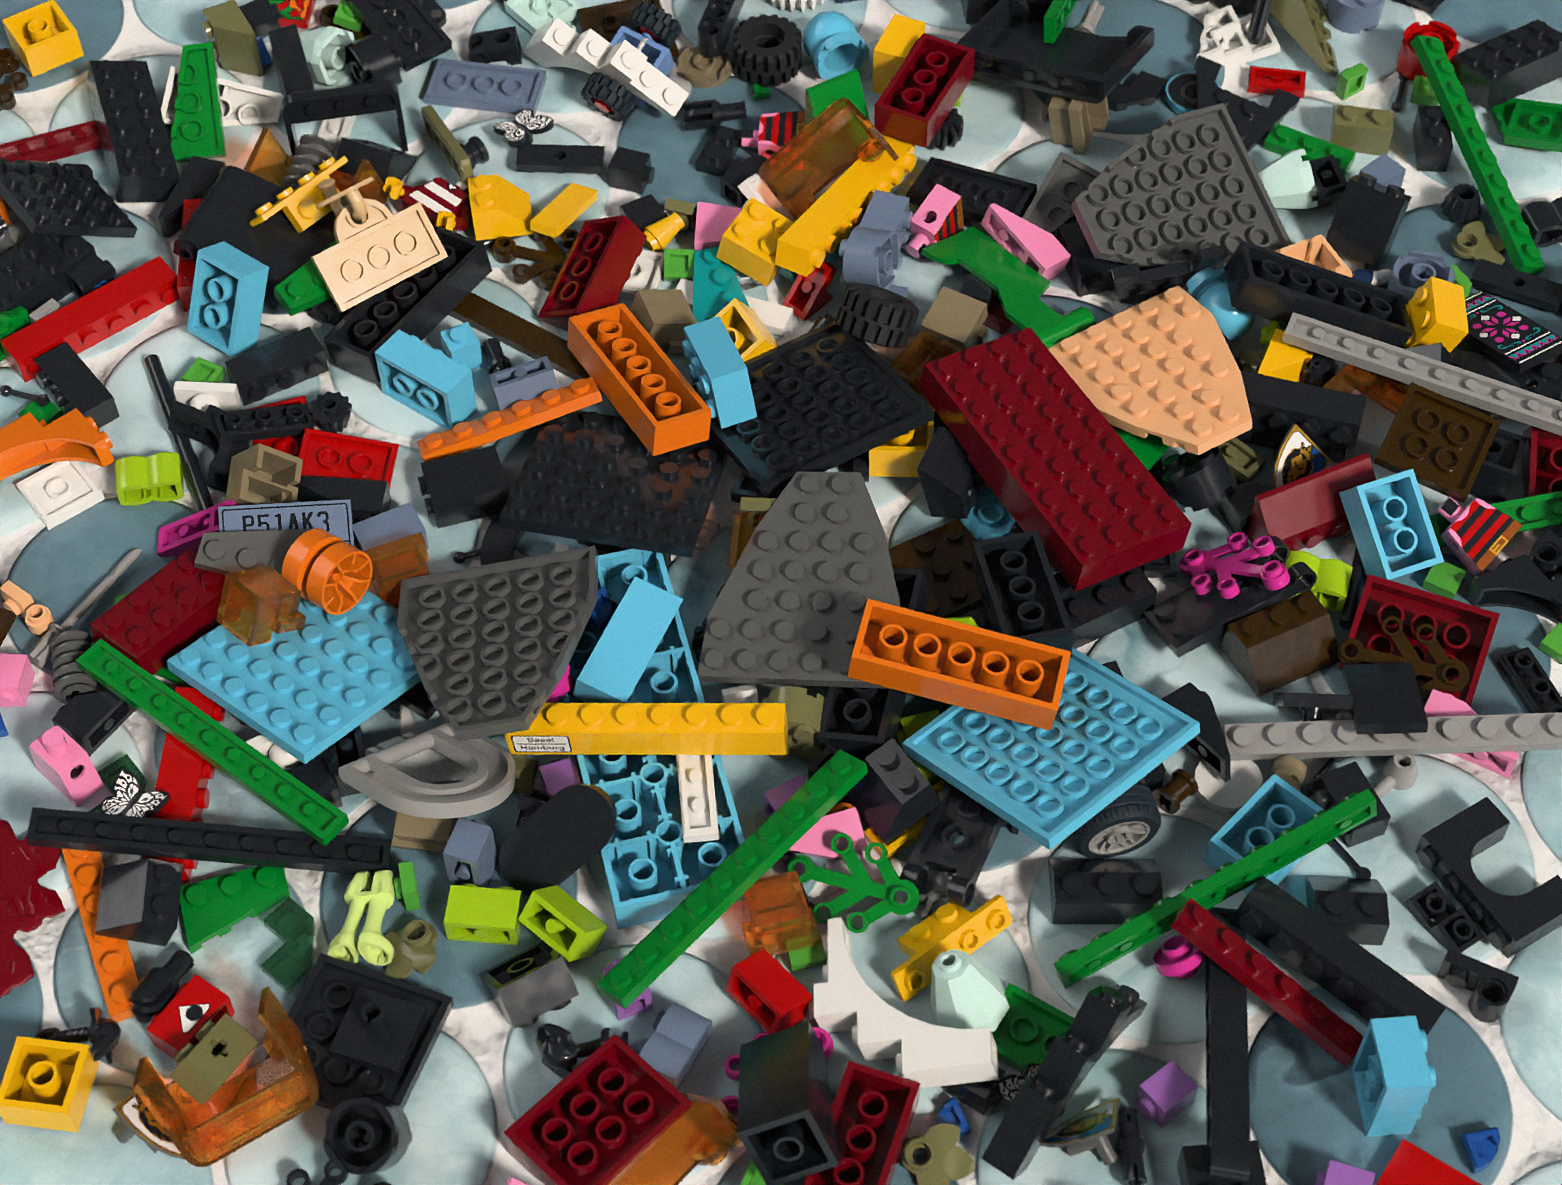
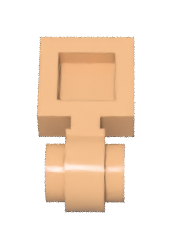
[0,580,54,636]

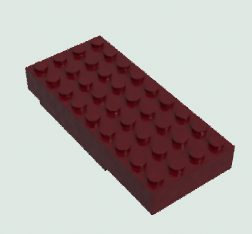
[919,327,1192,591]

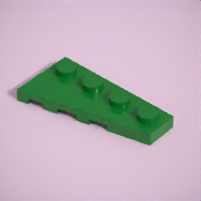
[171,42,227,163]
[274,223,363,317]

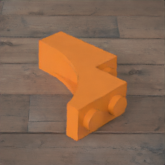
[0,408,115,481]

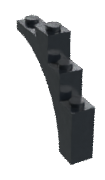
[981,984,1148,1180]

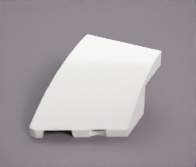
[1197,5,1281,65]

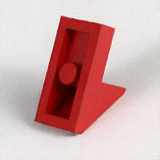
[782,260,838,321]

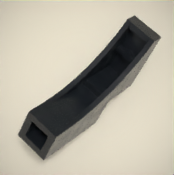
[1467,554,1562,624]

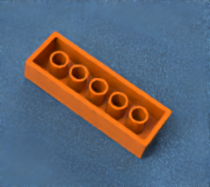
[567,303,712,456]
[847,599,1071,730]

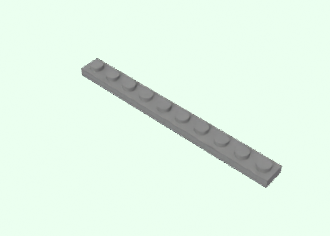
[1282,312,1562,436]
[1223,712,1562,761]

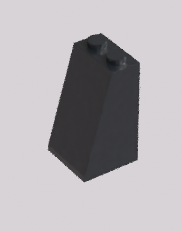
[737,1021,839,1185]

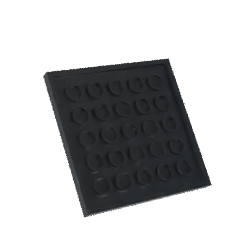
[692,320,935,498]
[499,410,728,558]

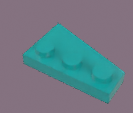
[693,246,749,323]

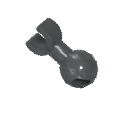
[918,871,955,921]

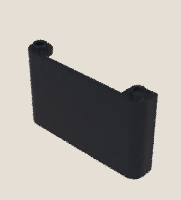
[956,0,1155,104]
[173,165,350,326]

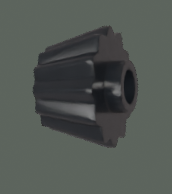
[1441,184,1482,224]
[309,391,352,433]

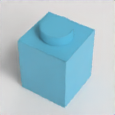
[440,322,483,371]

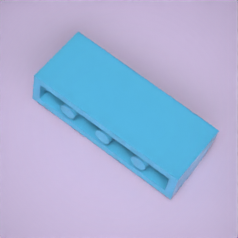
[573,576,683,703]

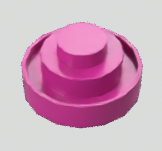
[1152,935,1207,979]

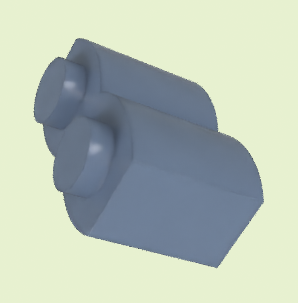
[636,1002,712,1090]

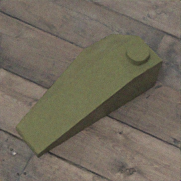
[1269,0,1339,76]

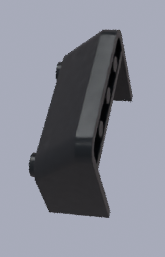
[282,79,409,157]

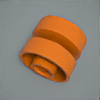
[282,528,373,615]

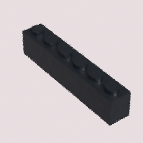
[1230,876,1446,1036]

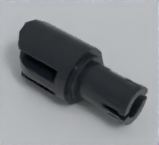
[682,99,747,131]
[130,950,194,1023]

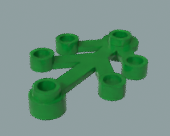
[786,833,920,933]

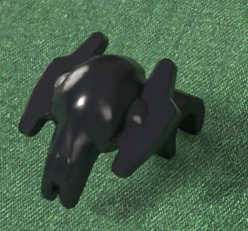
[35,1007,121,1064]
[535,1023,629,1079]

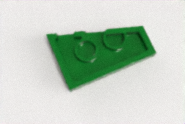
[180,866,290,954]

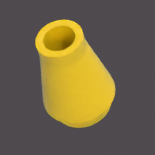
[643,212,685,252]

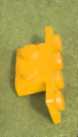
[249,156,348,233]
[890,894,1012,1002]

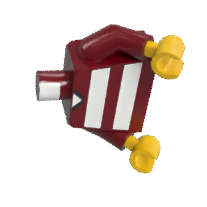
[382,177,472,233]

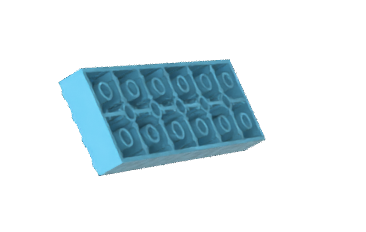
[560,549,756,929]

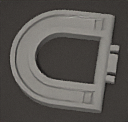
[338,723,515,819]

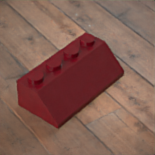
[537,215,647,331]
[1246,453,1376,554]

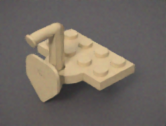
[311,176,448,312]

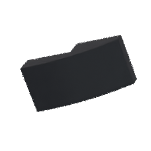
[1404,881,1484,953]

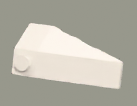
[161,66,284,127]

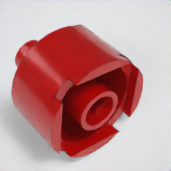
[1397,21,1460,81]

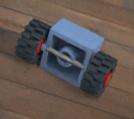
[581,1,682,122]

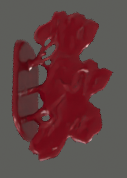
[0,819,65,998]

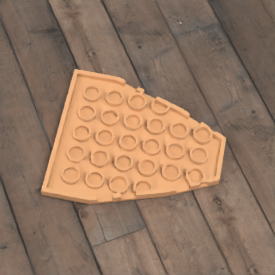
[1048,285,1252,455]

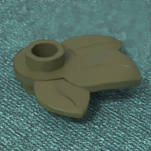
[1451,221,1505,265]
[384,920,438,980]
[901,1123,976,1185]

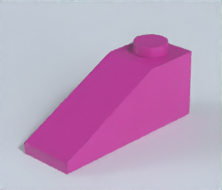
[157,498,241,557]

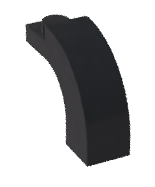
[168,401,249,493]

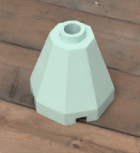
[299,26,356,86]
[1257,148,1318,209]
[930,949,1010,1032]

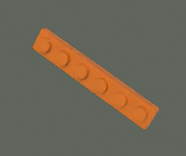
[416,377,603,462]
[61,848,140,1022]

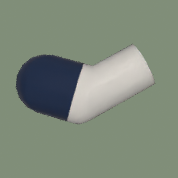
[1352,269,1392,286]

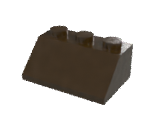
[1221,590,1339,697]

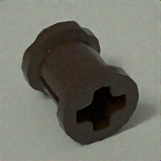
[1153,769,1198,814]

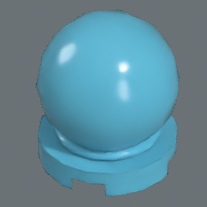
[803,11,869,80]
[1186,263,1256,342]

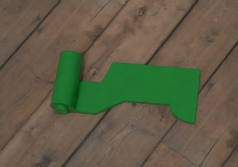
[921,226,1096,349]

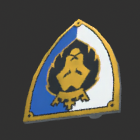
[1271,424,1332,488]
[112,1078,190,1160]
[1040,1097,1120,1165]

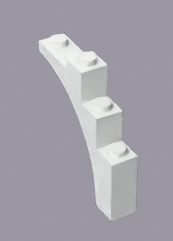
[522,17,689,118]
[808,917,999,1089]

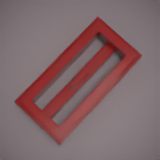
[1247,66,1306,98]

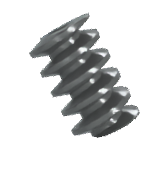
[282,134,334,190]
[50,630,97,705]

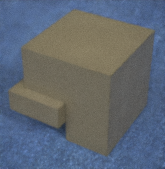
[1048,94,1109,155]
[920,286,989,357]
[629,289,697,354]
[225,443,303,505]
[391,783,464,853]

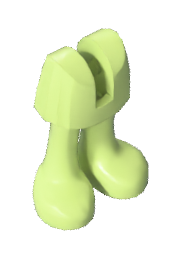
[327,870,395,966]

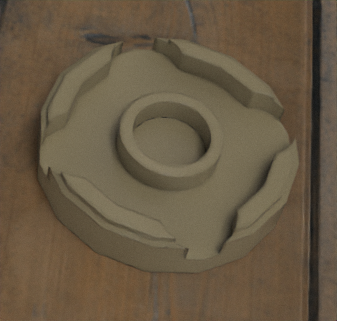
[677,43,733,88]

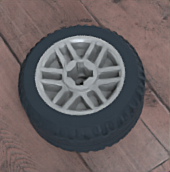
[1069,781,1161,859]

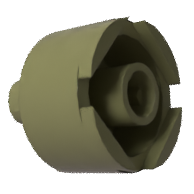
[762,686,826,760]

